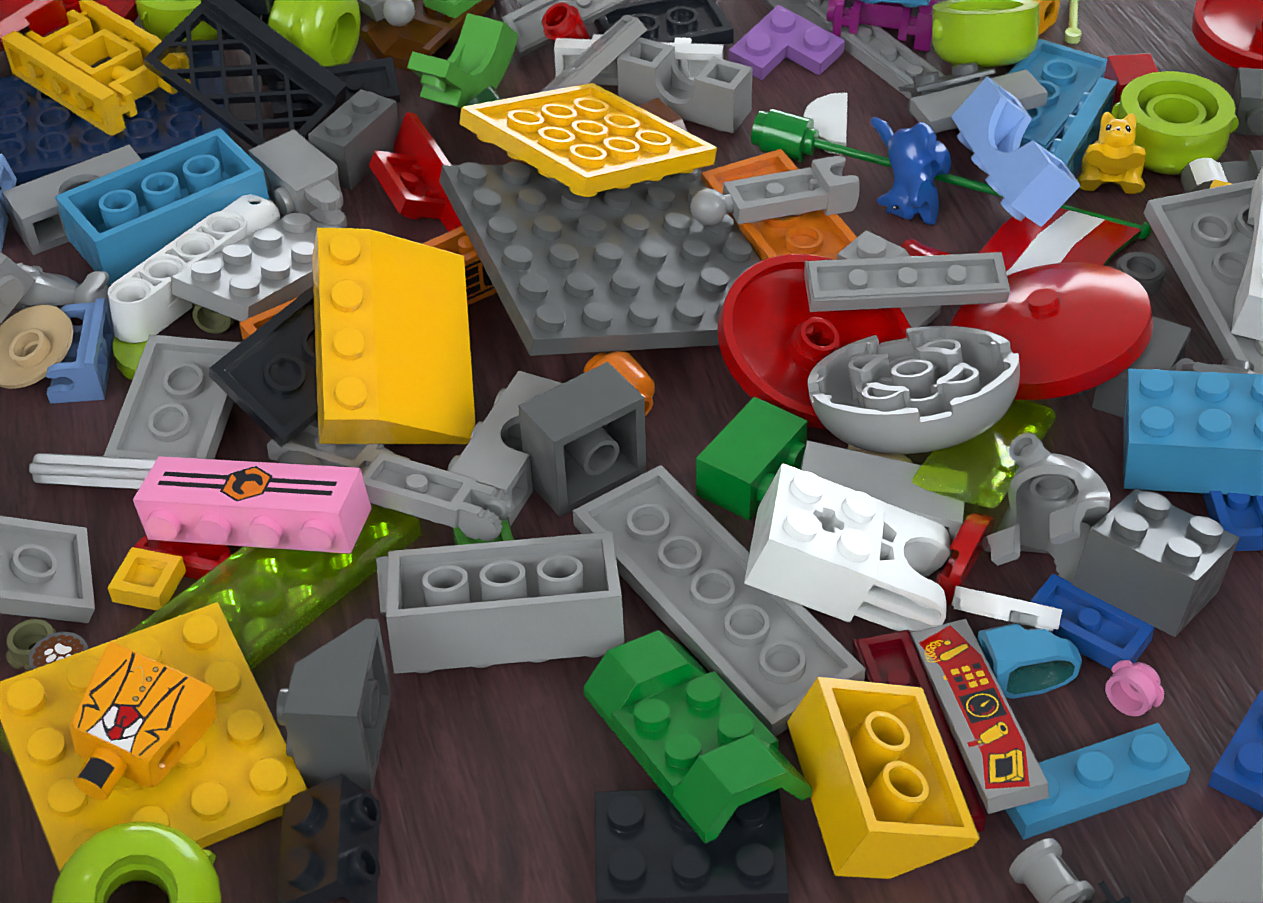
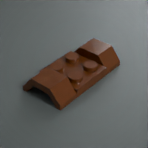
[360,0,495,72]

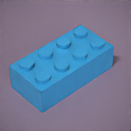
[55,128,269,286]
[1123,369,1263,496]

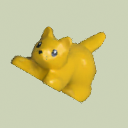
[1077,112,1146,194]

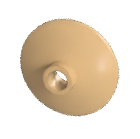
[0,305,73,389]

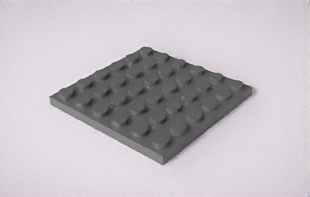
[439,162,762,356]

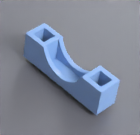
[951,77,1081,227]

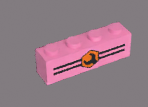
[133,456,372,554]

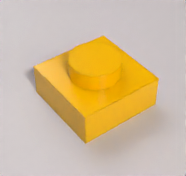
[107,547,186,612]

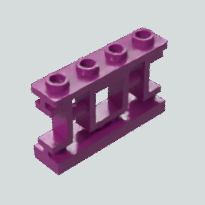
[826,0,940,51]

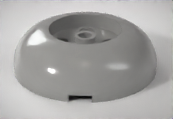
[808,326,1020,454]

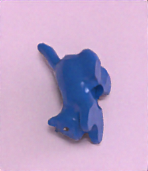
[871,117,951,225]

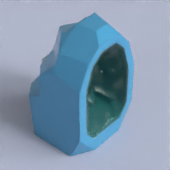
[977,623,1082,699]

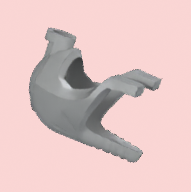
[982,433,1111,583]

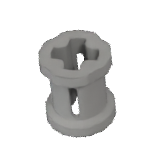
[1009,838,1095,903]

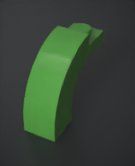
[407,13,519,109]

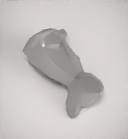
[13,263,110,311]

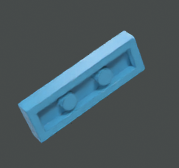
[1005,723,1191,840]

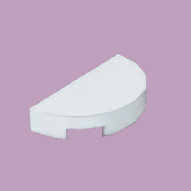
[803,92,848,155]
[951,586,1062,631]

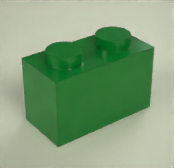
[696,397,808,521]

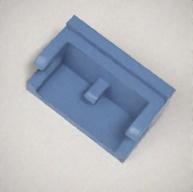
[46,298,115,404]

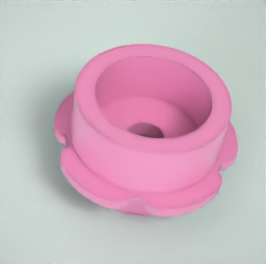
[1105,660,1164,716]

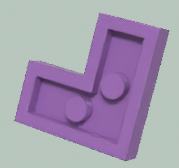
[729,5,845,81]

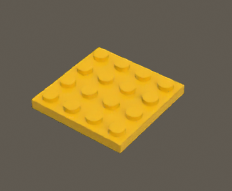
[459,83,717,197]
[0,602,307,872]

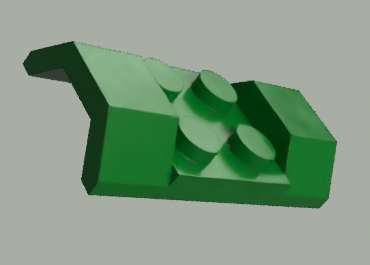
[584,630,812,844]

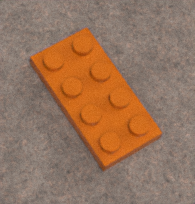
[701,149,857,261]

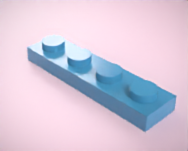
[1050,77,1117,177]

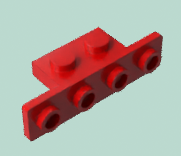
[369,112,462,232]

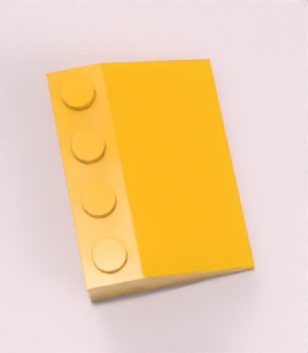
[312,227,476,444]

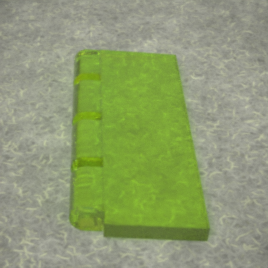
[912,399,1056,508]

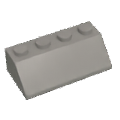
[386,532,625,674]

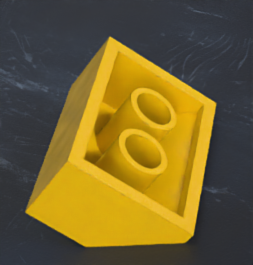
[787,677,979,879]

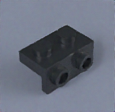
[276,773,382,903]

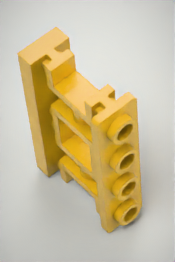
[1,0,191,136]

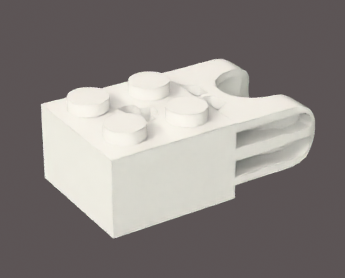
[744,463,951,634]

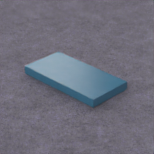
[1008,39,1107,152]

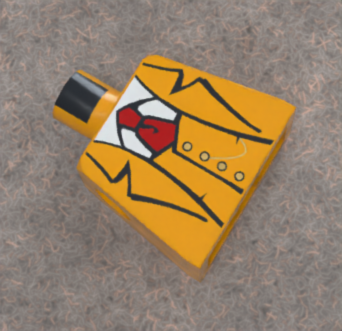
[70,641,217,801]

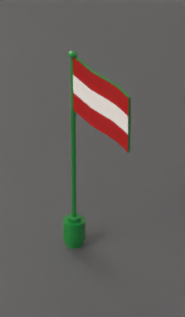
[751,109,1151,276]

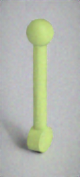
[1064,0,1081,44]

